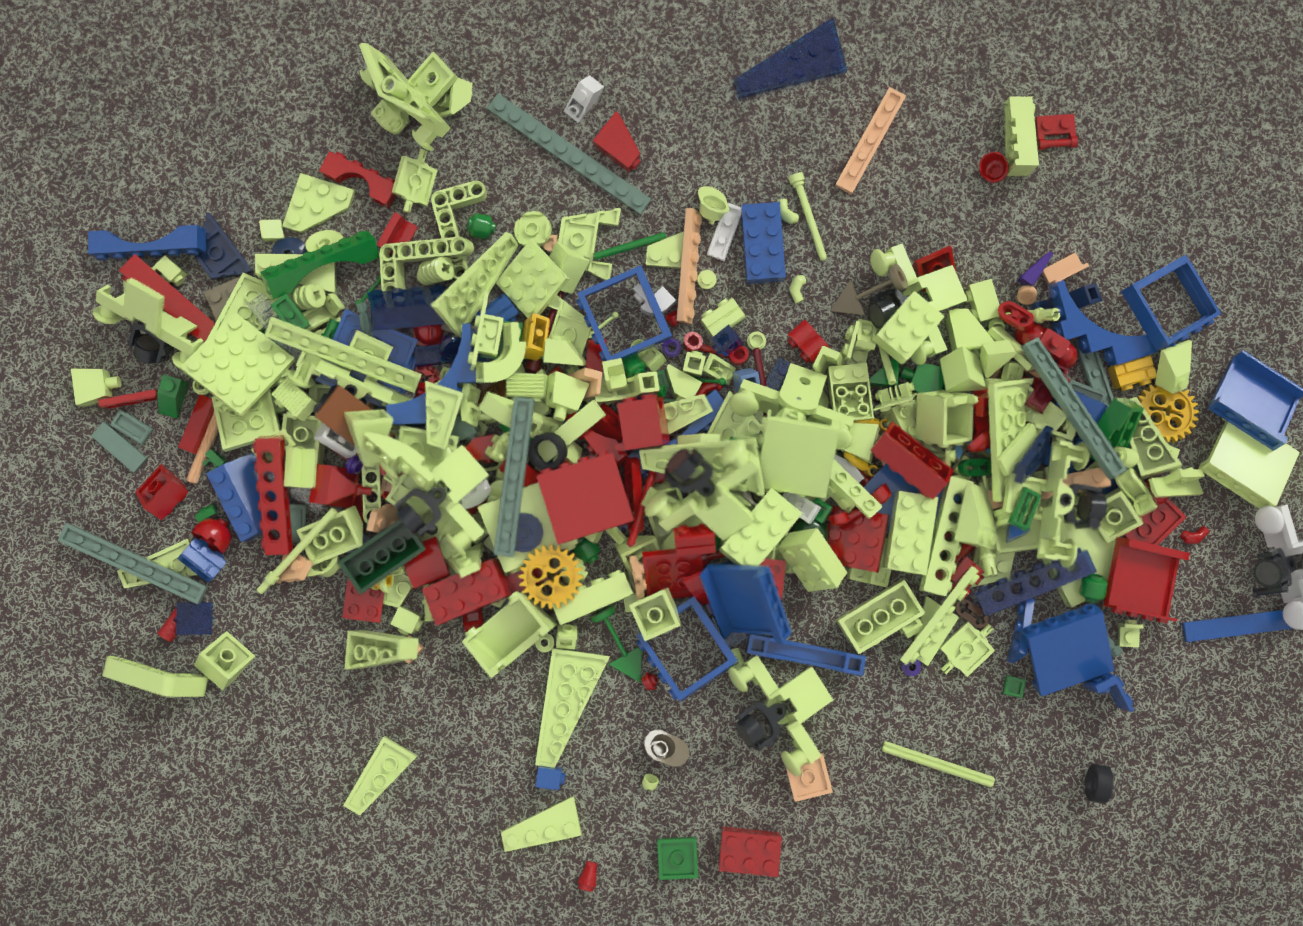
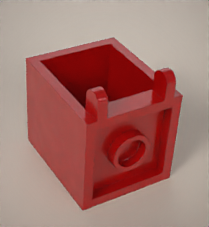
[615,394,670,451]

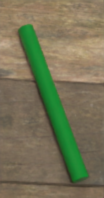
[593,232,666,260]

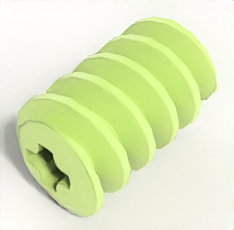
[417,256,454,285]
[288,284,326,311]

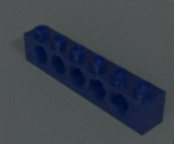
[974,547,1097,616]

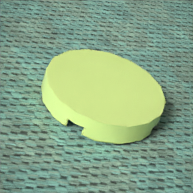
[514,211,552,247]

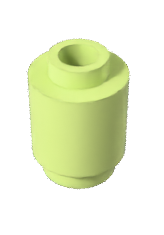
[1114,447,1139,468]

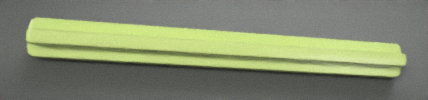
[882,741,995,787]

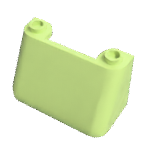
[462,591,558,678]

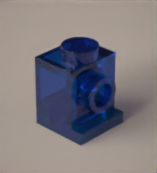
[711,324,744,357]

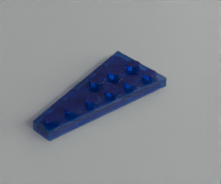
[734,18,847,99]

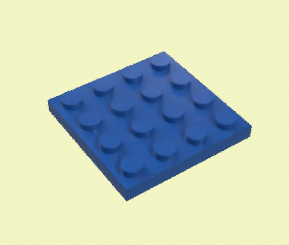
[316,309,418,409]

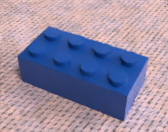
[741,202,786,284]

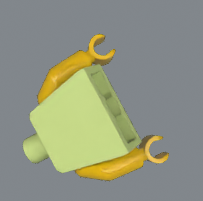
[841,418,888,476]

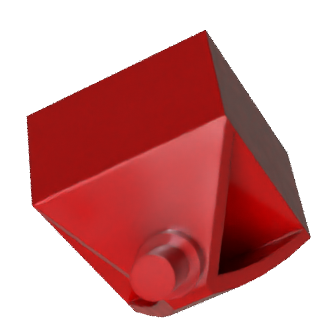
[309,464,372,508]

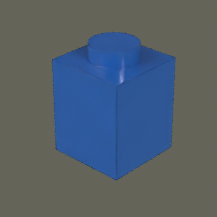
[536,766,566,790]

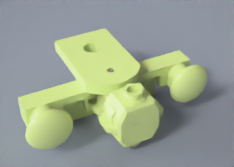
[730,363,854,450]

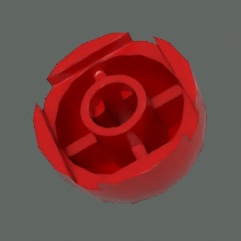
[191,518,232,554]

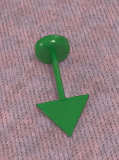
[589,604,642,683]

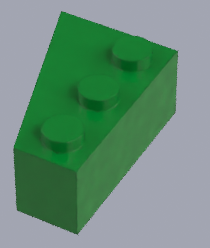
[1090,398,1144,462]

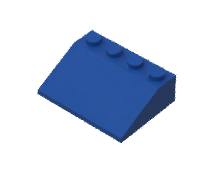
[206,453,293,542]

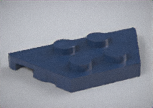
[194,213,254,280]

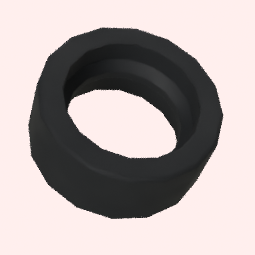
[528,432,567,470]
[1085,764,1113,804]

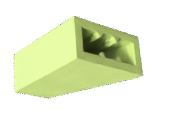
[946,308,995,357]

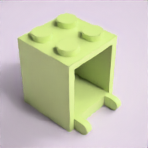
[916,390,978,448]

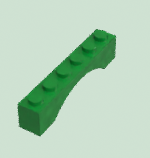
[260,231,380,300]

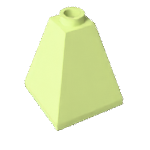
[344,409,393,466]

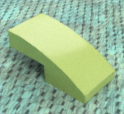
[460,383,481,427]
[847,566,891,588]

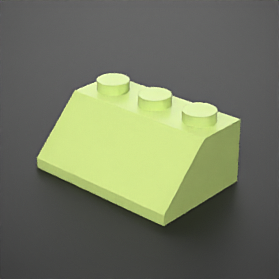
[296,506,363,566]

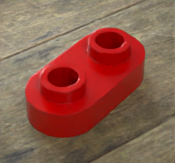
[998,301,1034,331]

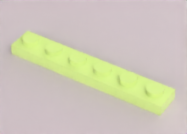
[900,566,980,665]

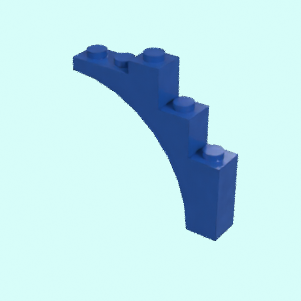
[1048,280,1159,366]
[386,323,482,425]

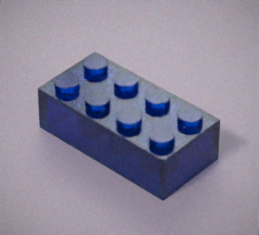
[367,285,446,331]

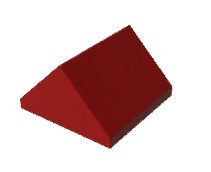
[912,245,956,292]

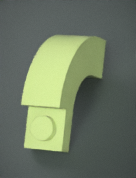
[476,322,526,382]
[593,371,660,403]

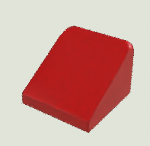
[463,608,484,633]

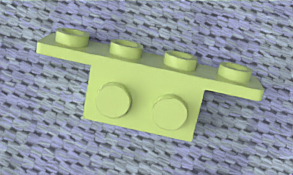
[467,292,504,371]
[827,459,882,519]
[1149,467,1205,498]

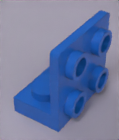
[1082,673,1134,712]

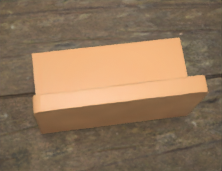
[1042,252,1089,284]
[568,368,602,401]

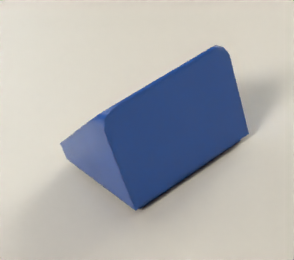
[1006,525,1030,543]

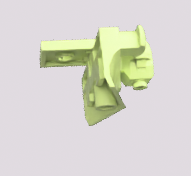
[359,43,458,151]

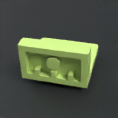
[841,321,869,365]
[880,397,917,439]
[1034,419,1076,442]

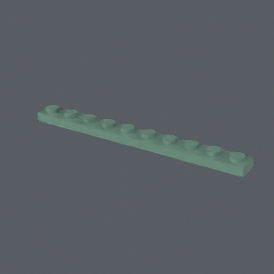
[487,94,651,216]

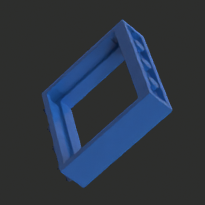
[1121,255,1222,351]
[576,265,672,362]
[636,596,739,702]

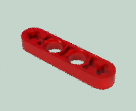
[624,457,644,533]

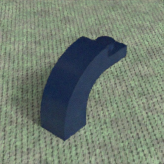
[1030,283,1103,322]

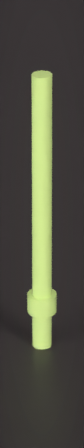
[257,508,337,594]

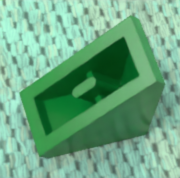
[869,358,899,388]

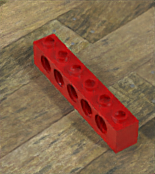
[253,435,293,555]

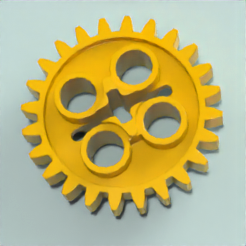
[1137,384,1199,443]
[519,544,584,609]

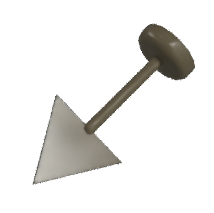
[830,264,908,315]

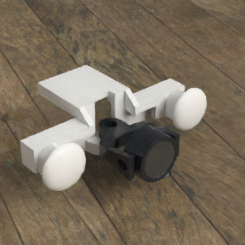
[1253,504,1303,630]

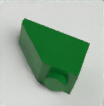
[157,374,189,419]

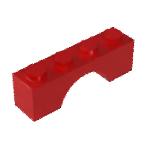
[319,151,397,209]

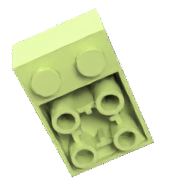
[827,363,874,421]

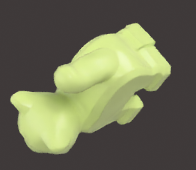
[485,431,510,463]

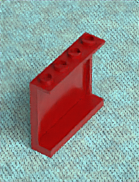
[536,451,634,545]
[1103,537,1190,624]

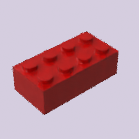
[870,421,954,500]
[422,558,512,626]

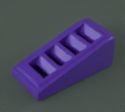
[1017,251,1053,286]

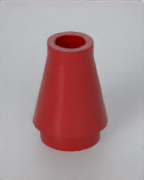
[577,861,598,892]

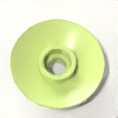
[305,230,343,252]

